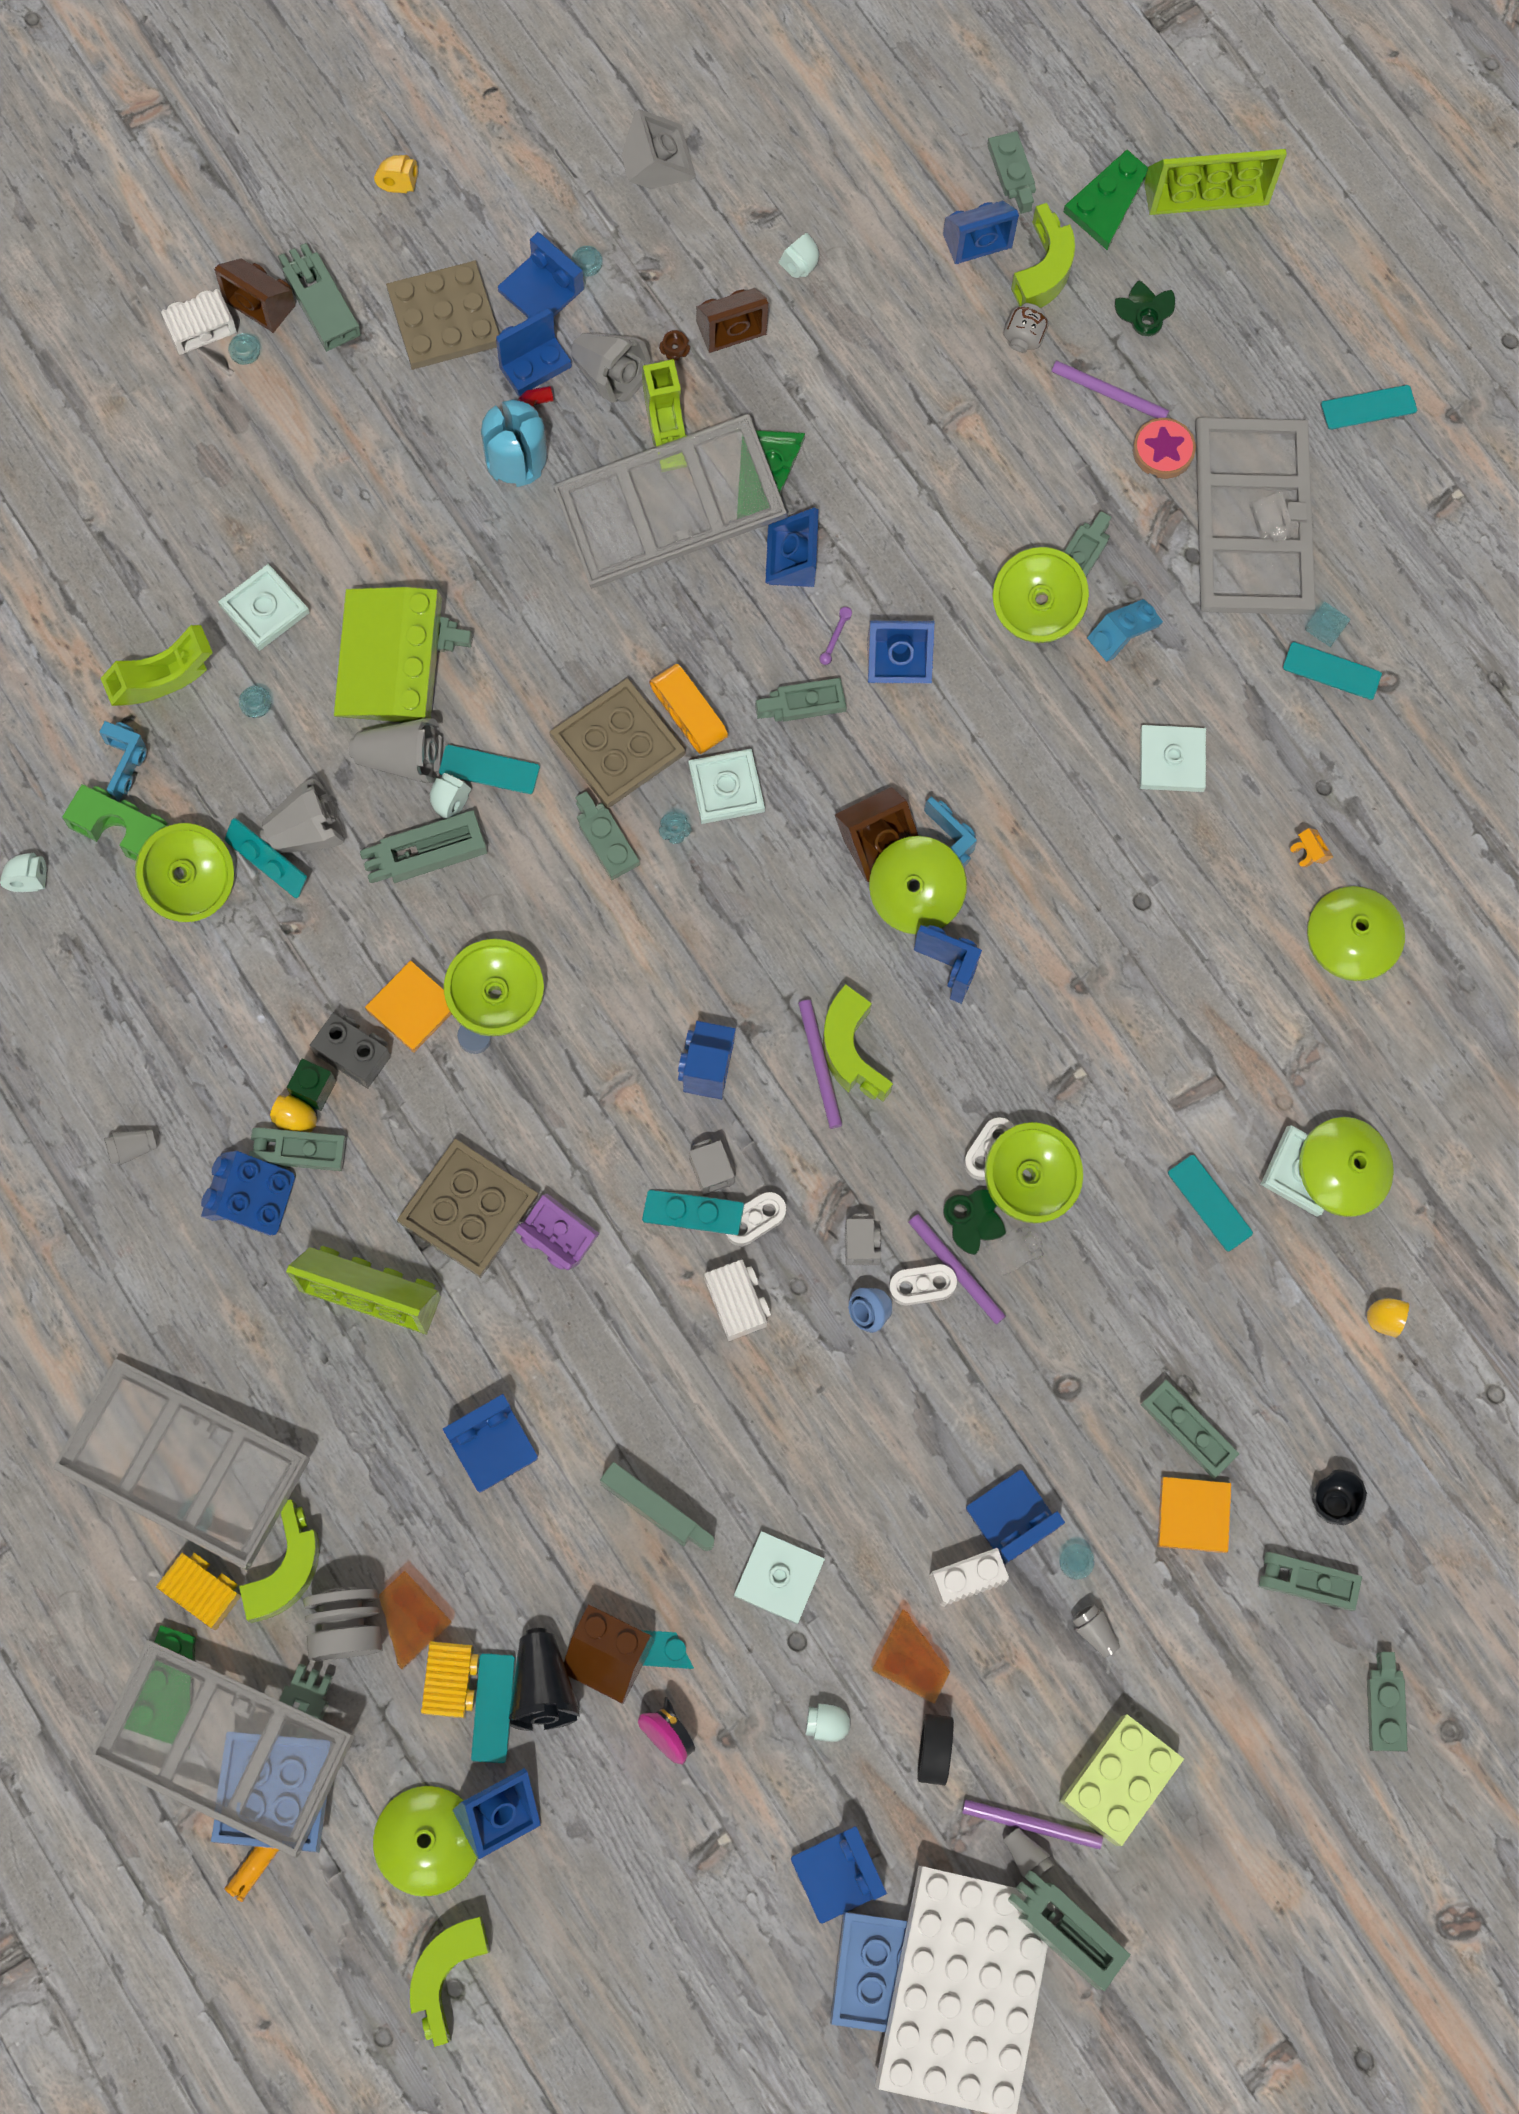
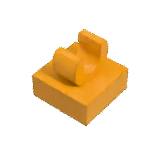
[1290,828,1333,867]

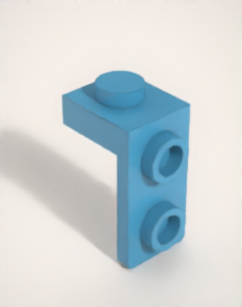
[1087,599,1163,662]
[99,721,147,802]
[924,797,977,867]

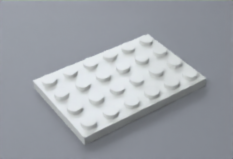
[875,1866,1055,2114]

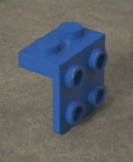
[201,1151,295,1236]

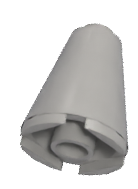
[349,718,442,783]

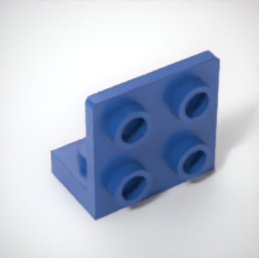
[498,232,584,318]
[496,308,572,396]
[914,925,982,1004]
[442,1394,538,1493]
[966,1470,1065,1565]
[791,1826,887,1924]

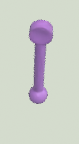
[819,607,852,665]

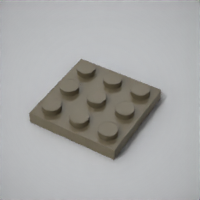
[386,260,499,370]
[550,678,685,809]
[397,1138,539,1278]

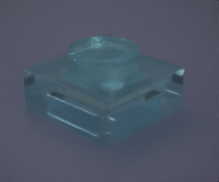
[1305,602,1351,648]

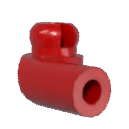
[517,386,554,406]

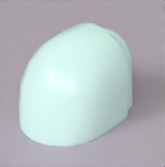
[778,233,819,278]
[430,773,472,819]
[0,853,47,892]
[805,1703,850,1742]

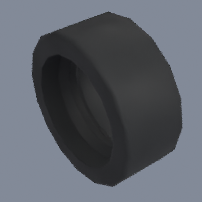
[917,1714,954,1786]

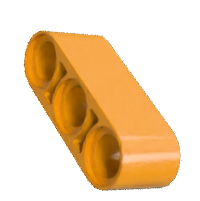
[649,663,728,754]

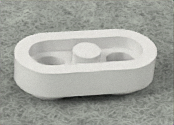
[964,1117,1014,1180]
[725,1192,786,1246]
[889,1264,957,1306]

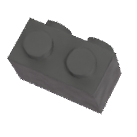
[310,1013,391,1089]

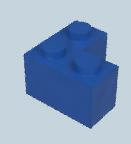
[678,1021,736,1100]

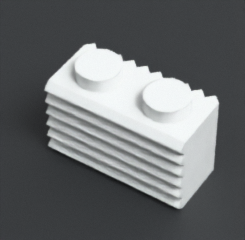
[161,289,237,355]
[704,1259,771,1341]
[929,1548,1009,1607]

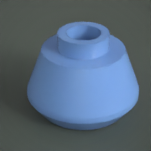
[848,1288,892,1333]

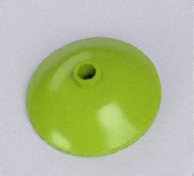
[993,547,1089,643]
[135,823,234,922]
[869,836,967,934]
[1307,886,1405,981]
[444,939,544,1036]
[1299,1117,1394,1217]
[985,1122,1083,1223]
[373,1786,477,1896]

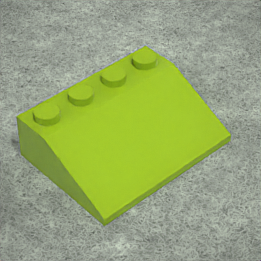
[1144,149,1287,215]
[334,587,442,723]
[286,1246,441,1335]

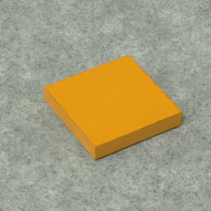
[365,960,451,1053]
[1157,1477,1231,1553]

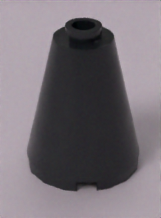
[509,1628,580,1731]

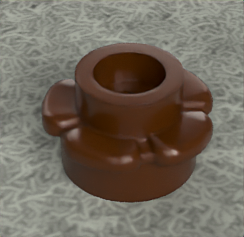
[659,330,690,361]

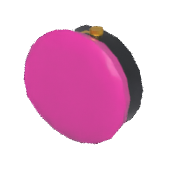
[638,1697,695,1765]

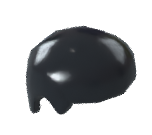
[1312,1469,1367,1526]

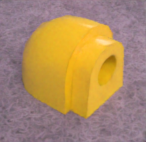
[374,155,418,193]
[270,1094,317,1133]
[1367,1298,1409,1338]

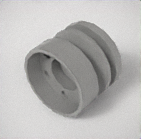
[303,1587,383,1661]

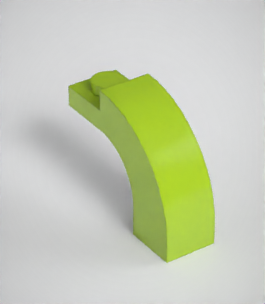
[1011,203,1075,308]
[642,359,688,473]
[100,625,213,706]
[823,984,893,1102]
[239,1499,319,1623]
[410,1916,490,2047]

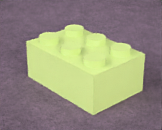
[1059,1714,1184,1846]

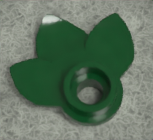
[1115,281,1175,336]
[943,1189,1006,1255]

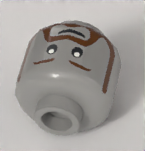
[1004,303,1049,353]

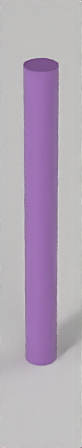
[1052,361,1169,419]
[798,1000,842,1129]
[908,1214,1006,1325]
[962,1799,1103,1850]

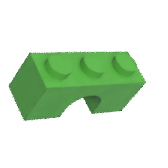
[62,784,168,861]

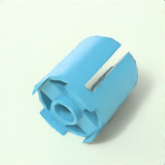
[481,400,547,487]

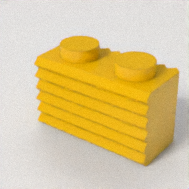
[156,1552,241,1631]
[421,1641,479,1719]

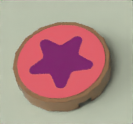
[1132,418,1196,479]

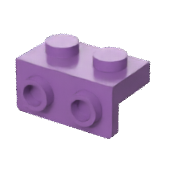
[515,1193,600,1270]

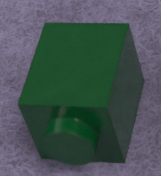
[286,1058,336,1111]

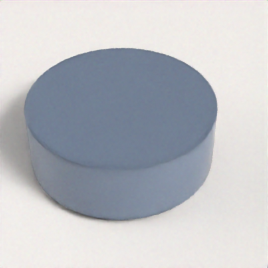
[457,1025,491,1054]

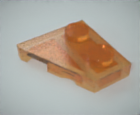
[379,1571,453,1670]
[871,1609,950,1704]

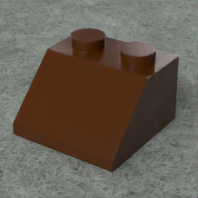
[214,258,295,333]
[696,288,769,353]
[834,787,919,882]
[564,1604,655,1704]

